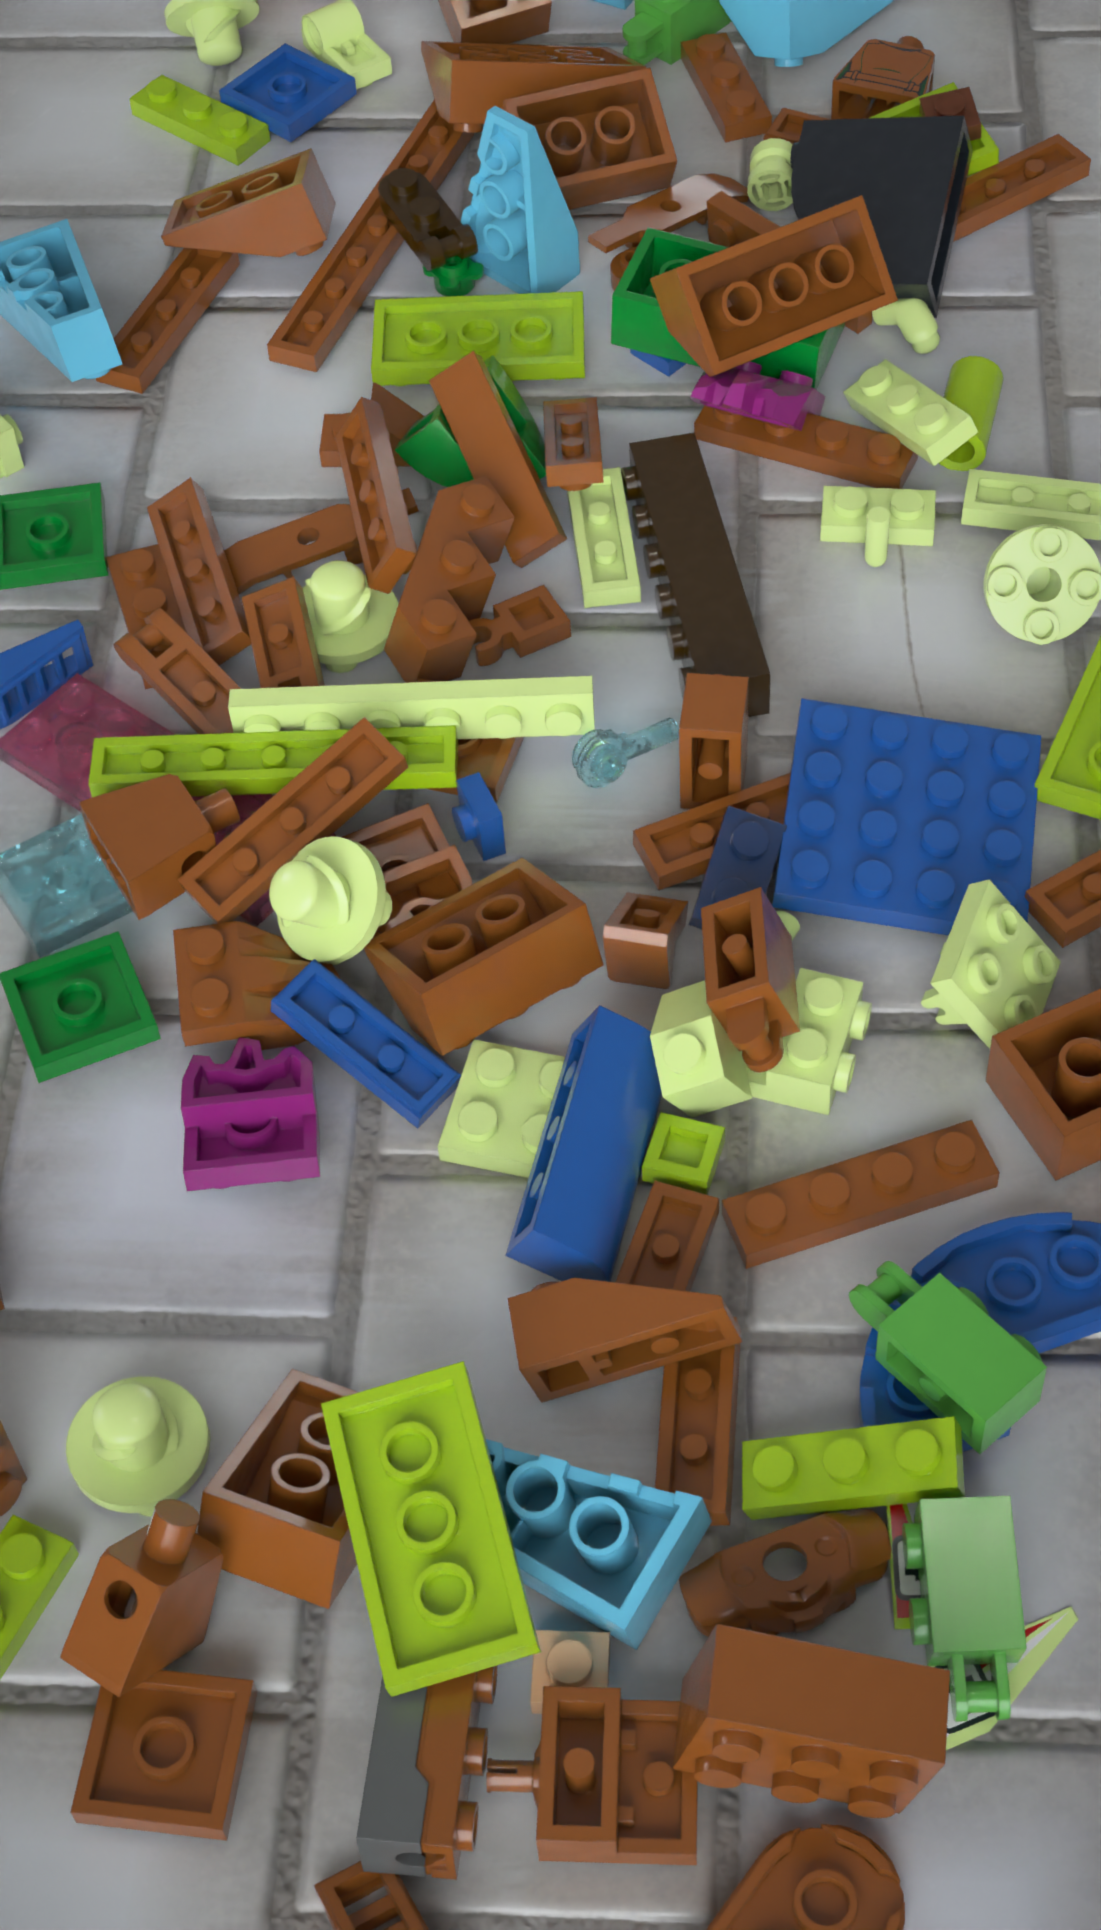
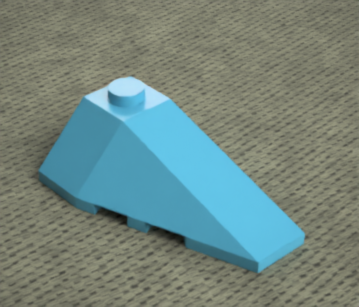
[719,0,894,67]
[460,106,580,294]

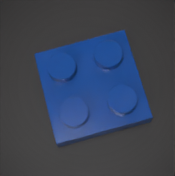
[219,43,357,142]

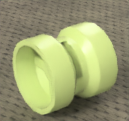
[747,138,793,211]

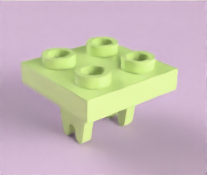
[921,879,1061,1049]

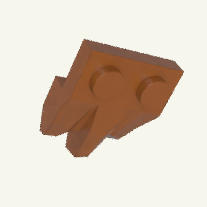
[342,803,473,938]
[173,921,341,1050]

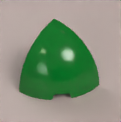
[395,355,546,487]

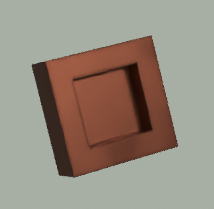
[919,87,981,141]

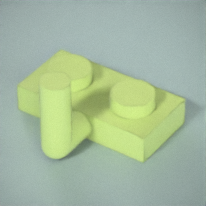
[820,486,936,567]

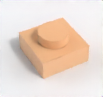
[530,1630,610,1714]

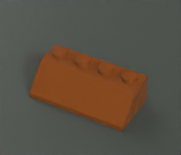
[650,195,898,377]

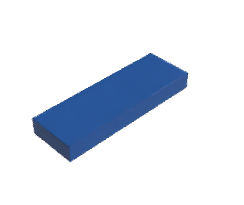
[271,959,461,1129]

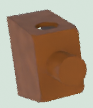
[79,774,240,920]
[60,1499,224,1697]

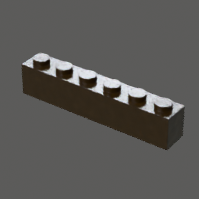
[621,433,770,717]

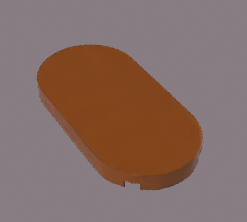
[706,1824,905,1930]

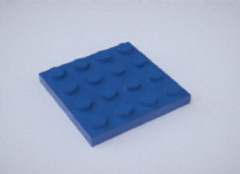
[772,698,1041,936]

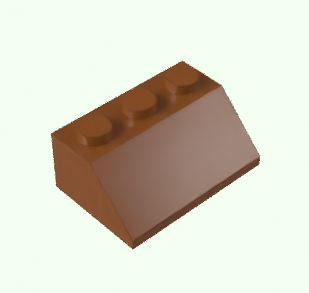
[364,857,604,1056]

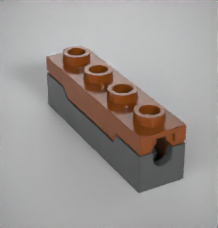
[356,1665,498,1880]

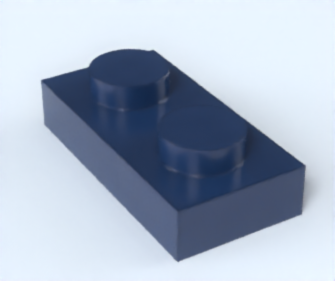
[688,806,787,929]

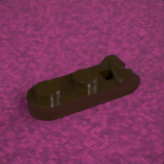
[378,168,478,271]

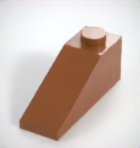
[508,1278,742,1403]

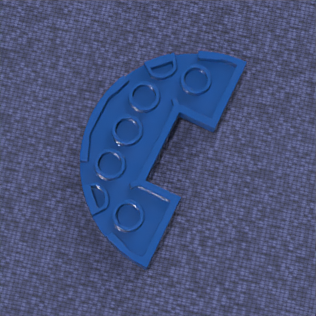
[859,1212,1101,1452]

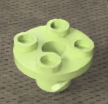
[164,0,259,66]
[983,524,1101,645]
[303,560,399,673]
[269,836,392,965]
[66,1376,211,1517]

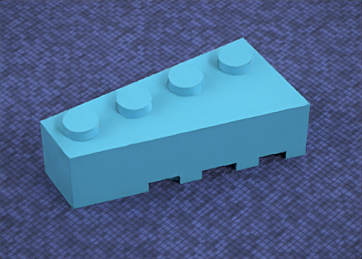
[0,219,123,382]
[486,1439,712,1650]

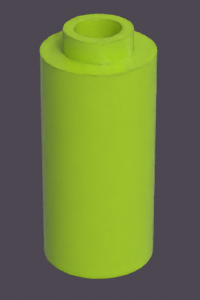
[939,356,1004,471]

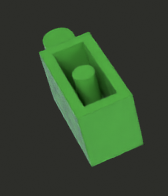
[622,0,732,65]
[849,1261,1047,1454]
[902,1495,1027,1722]

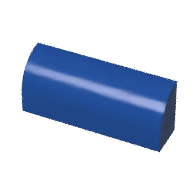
[505,1005,662,1282]

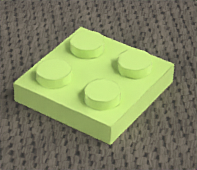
[438,1039,565,1178]

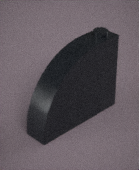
[791,116,973,318]

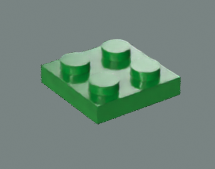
[0,482,108,590]
[0,931,161,1083]

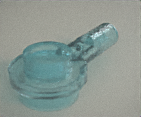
[572,718,679,788]

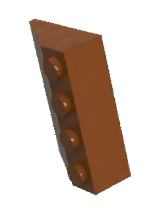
[421,41,646,133]

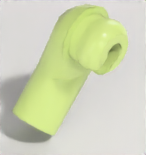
[872,298,940,354]

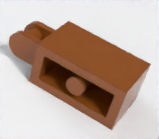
[701,887,800,1072]

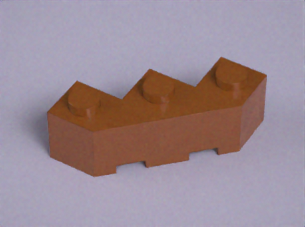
[384,476,515,683]

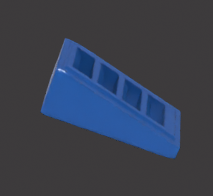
[0,620,93,729]

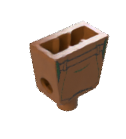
[831,36,935,120]

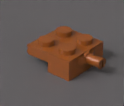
[486,1686,698,1866]

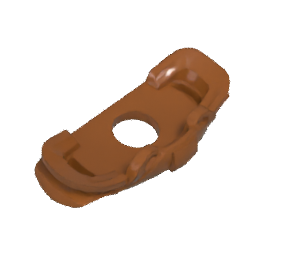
[679,1508,892,1637]

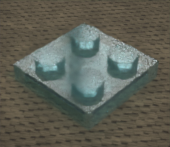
[0,813,133,958]

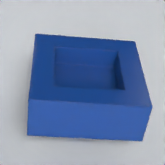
[452,772,506,862]

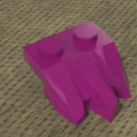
[690,361,826,431]
[181,1037,320,1191]

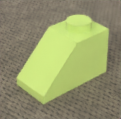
[650,980,752,1118]

